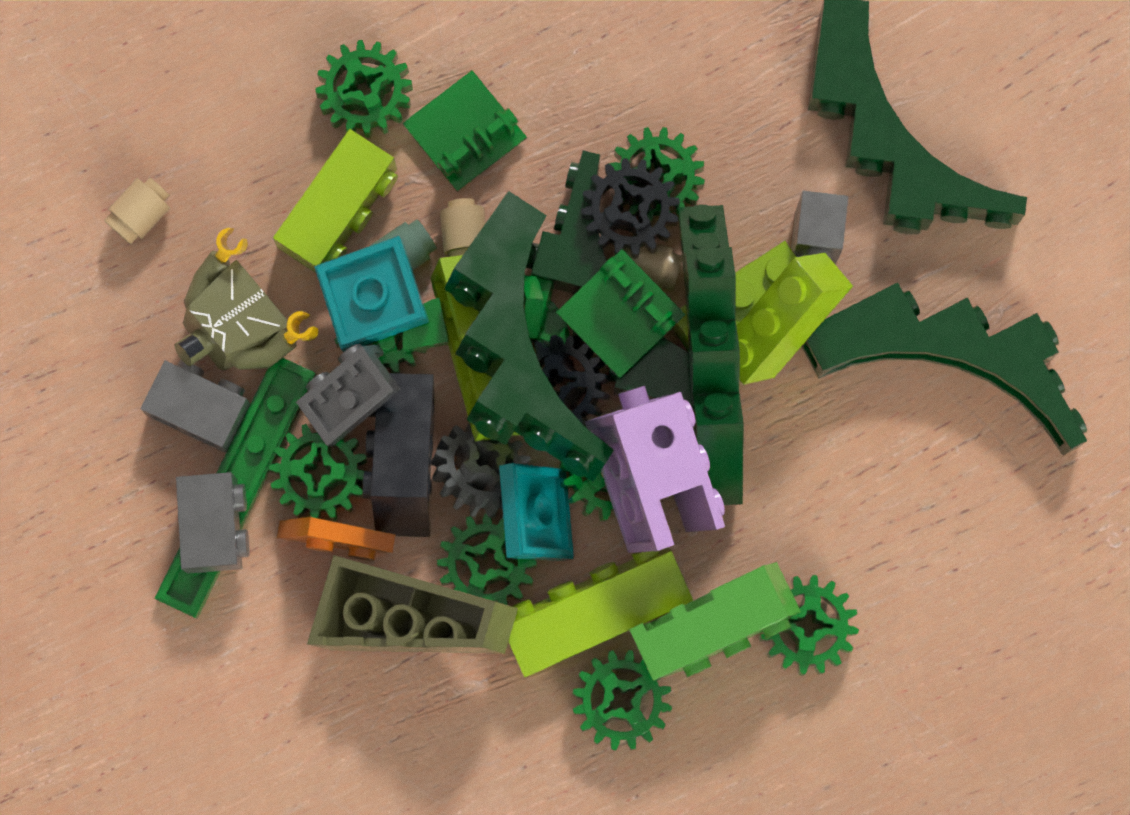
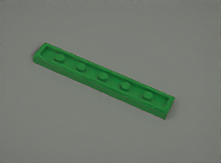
[154,358,317,619]

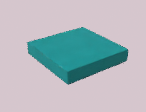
[314,236,429,352]
[499,463,574,561]

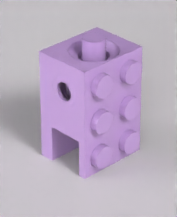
[585,386,725,553]

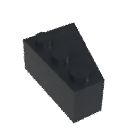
[363,373,435,537]

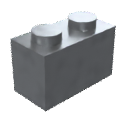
[791,191,848,265]
[140,359,250,453]
[176,472,250,574]

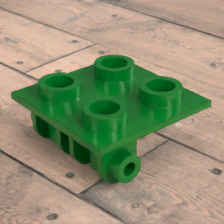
[402,70,527,192]
[556,249,686,378]

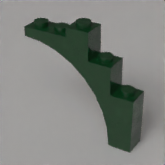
[808,0,1027,234]
[526,150,692,407]
[444,191,614,482]
[678,205,744,505]
[801,282,1087,456]

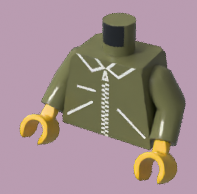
[174,228,318,371]

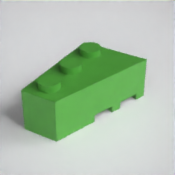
[629,562,801,681]

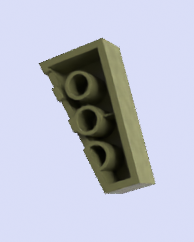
[307,555,518,654]

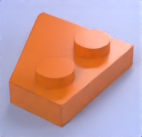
[277,517,396,561]

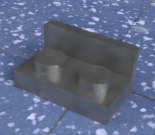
[296,344,401,446]

